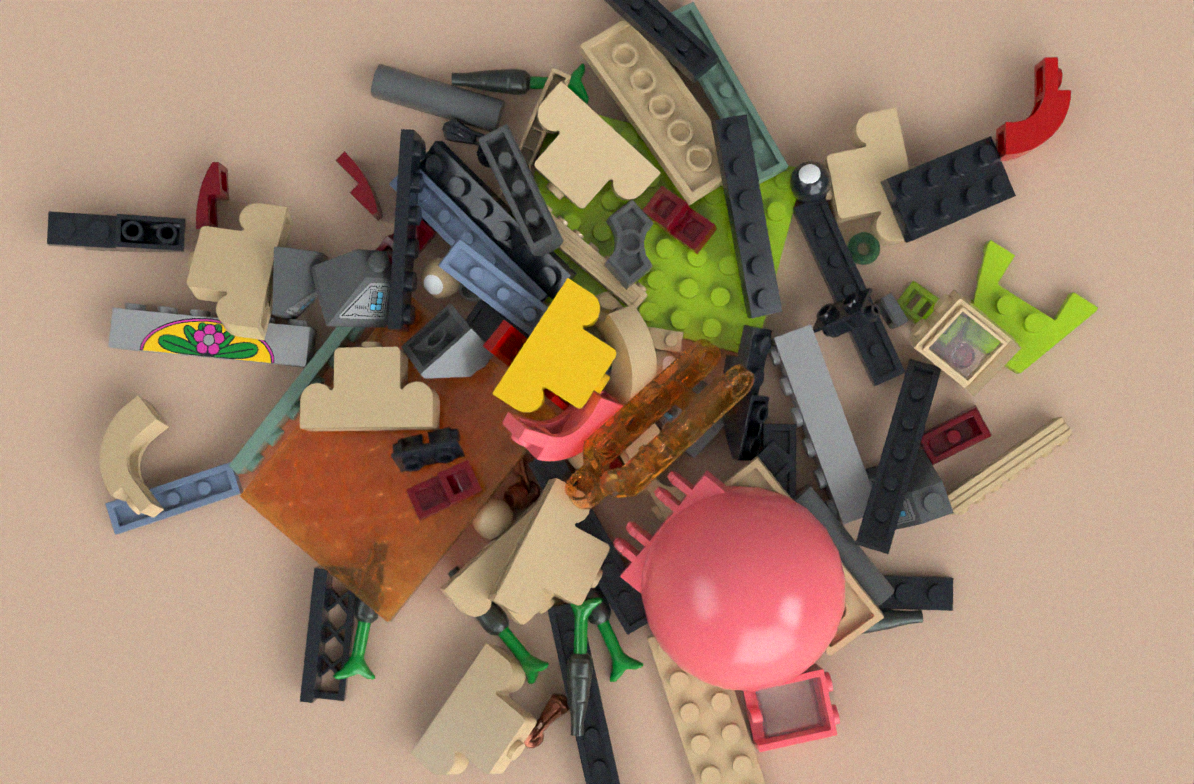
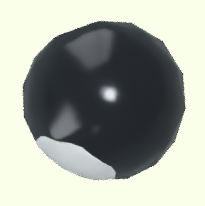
[790,161,831,203]

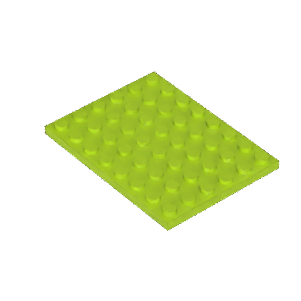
[534,115,797,354]

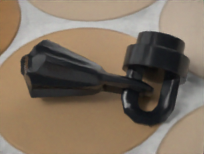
[442,118,491,168]

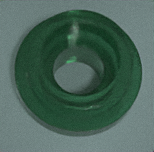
[847,232,880,265]

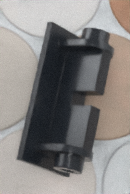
[813,288,881,338]
[391,426,465,472]

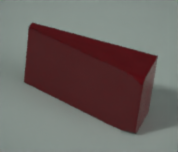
[920,405,992,465]

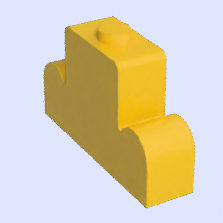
[492,278,616,413]

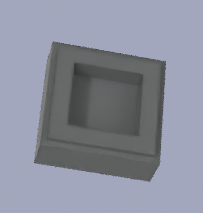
[875,293,909,329]

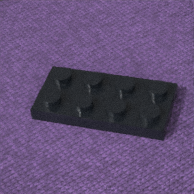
[881,136,1016,243]

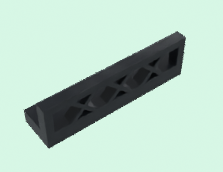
[300,565,360,703]

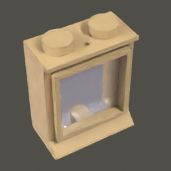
[909,289,1021,397]

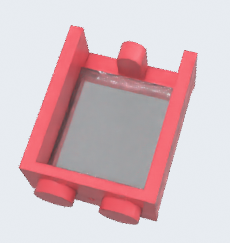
[742,664,840,752]

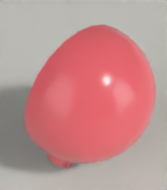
[613,470,846,691]

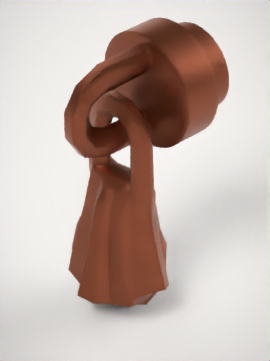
[502,442,540,510]
[524,693,569,748]

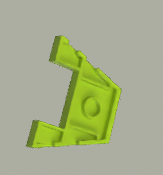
[962,240,1098,374]

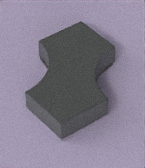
[604,200,654,290]

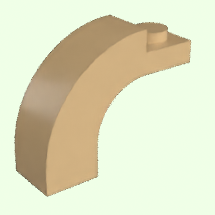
[594,291,657,413]
[99,395,169,518]

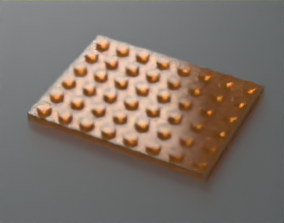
[240,297,558,623]

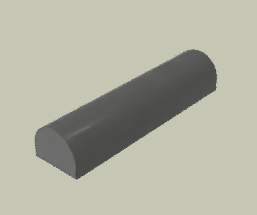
[371,64,505,132]
[478,124,564,256]
[792,485,894,606]

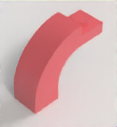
[502,390,624,461]

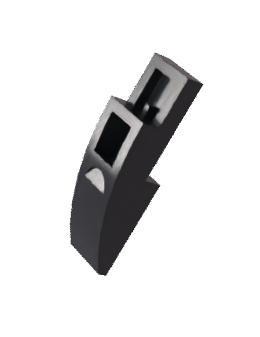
[47,211,186,252]
[722,325,772,461]

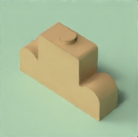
[534,81,661,209]
[821,107,919,246]
[186,203,293,340]
[300,342,440,431]
[488,478,610,616]
[439,499,555,625]
[411,643,537,775]

